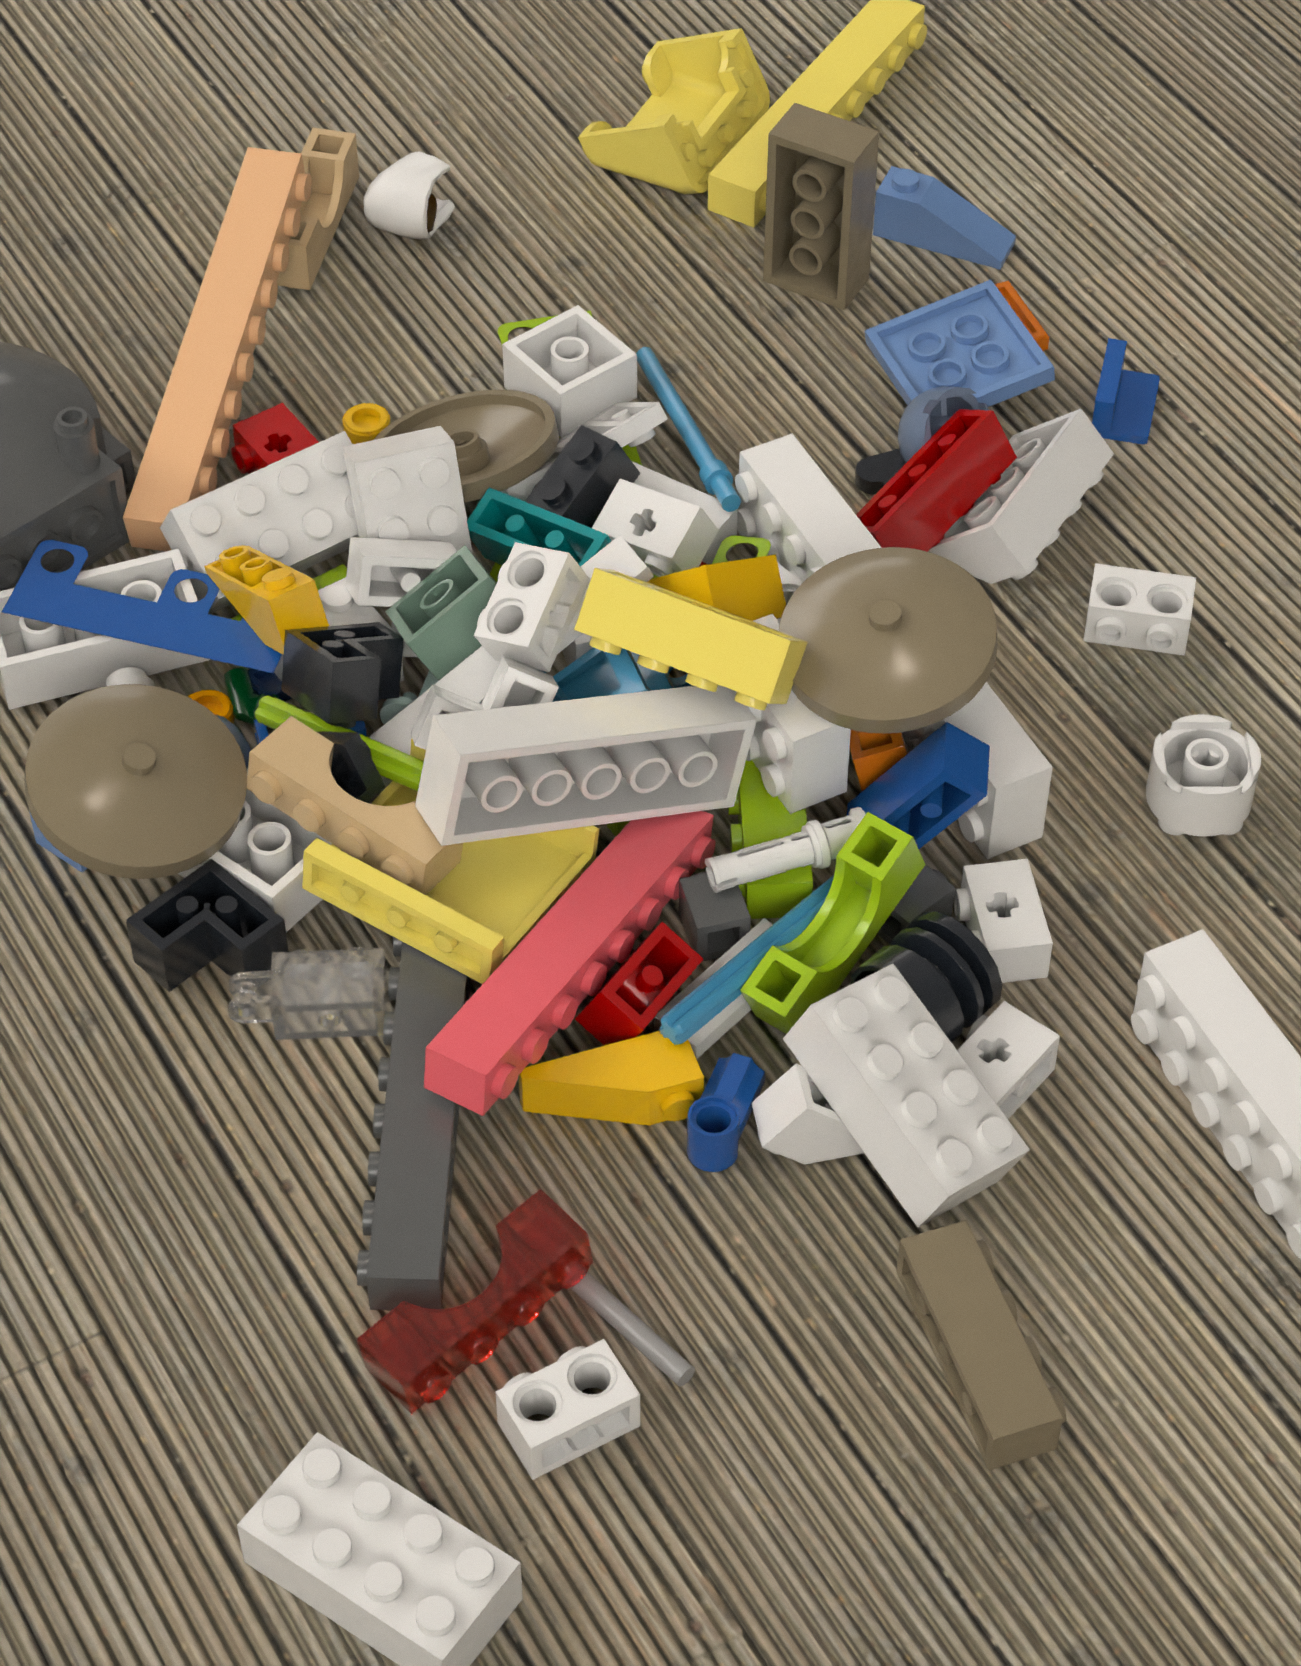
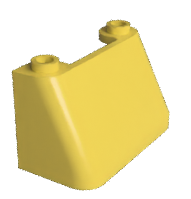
[578,28,770,195]

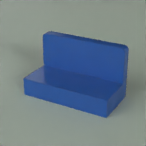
[1092,338,1160,445]

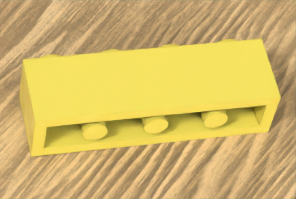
[574,568,808,711]

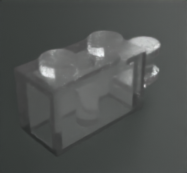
[228,947,387,1040]

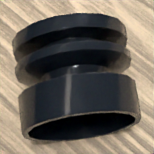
[850,911,1002,1043]

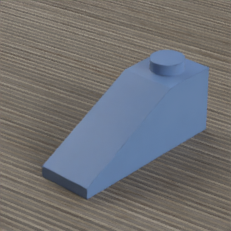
[873,166,1016,270]

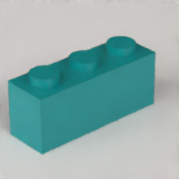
[467,487,612,567]

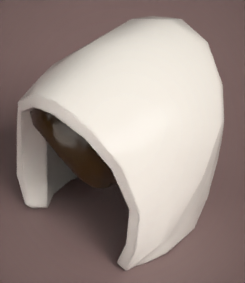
[363,152,455,239]

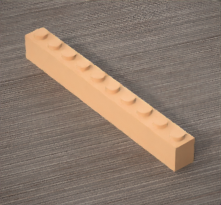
[123,147,312,551]

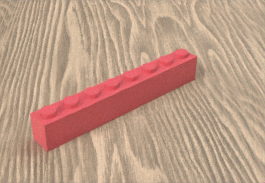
[424,811,716,1116]

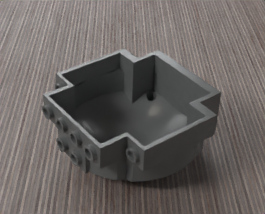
[0,342,135,591]

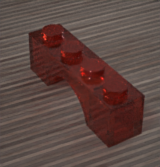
[357,1189,593,1414]

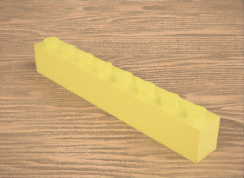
[708,0,927,228]

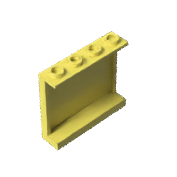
[302,739,599,984]

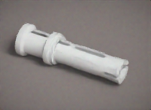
[705,807,866,893]

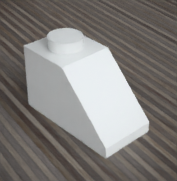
[752,1063,864,1165]

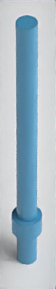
[636,347,741,512]

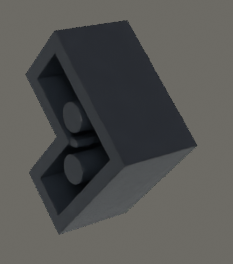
[281,622,404,729]
[126,859,290,992]

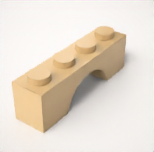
[277,127,359,290]
[247,716,463,895]

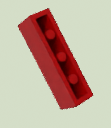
[856,409,1017,552]

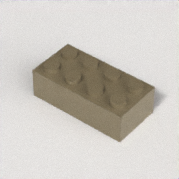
[763,103,879,310]

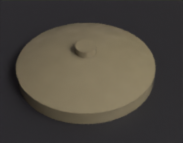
[374,389,559,503]
[779,547,998,734]
[24,684,247,879]

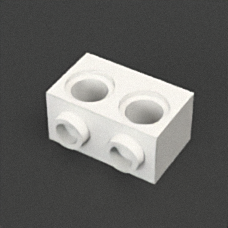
[473,542,590,672]
[1083,563,1196,655]
[495,1339,640,1480]

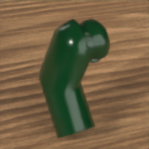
[223,668,281,728]

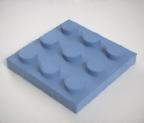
[864,280,1055,407]

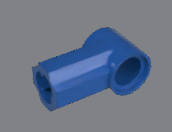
[687,1053,765,1172]

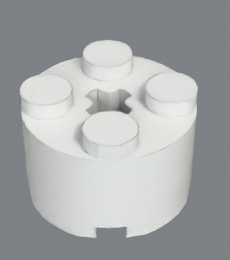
[1146,714,1261,837]

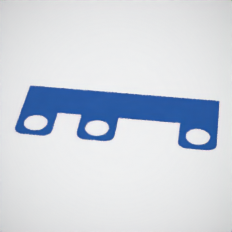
[2,540,282,674]

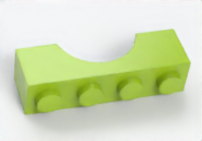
[740,812,926,1034]

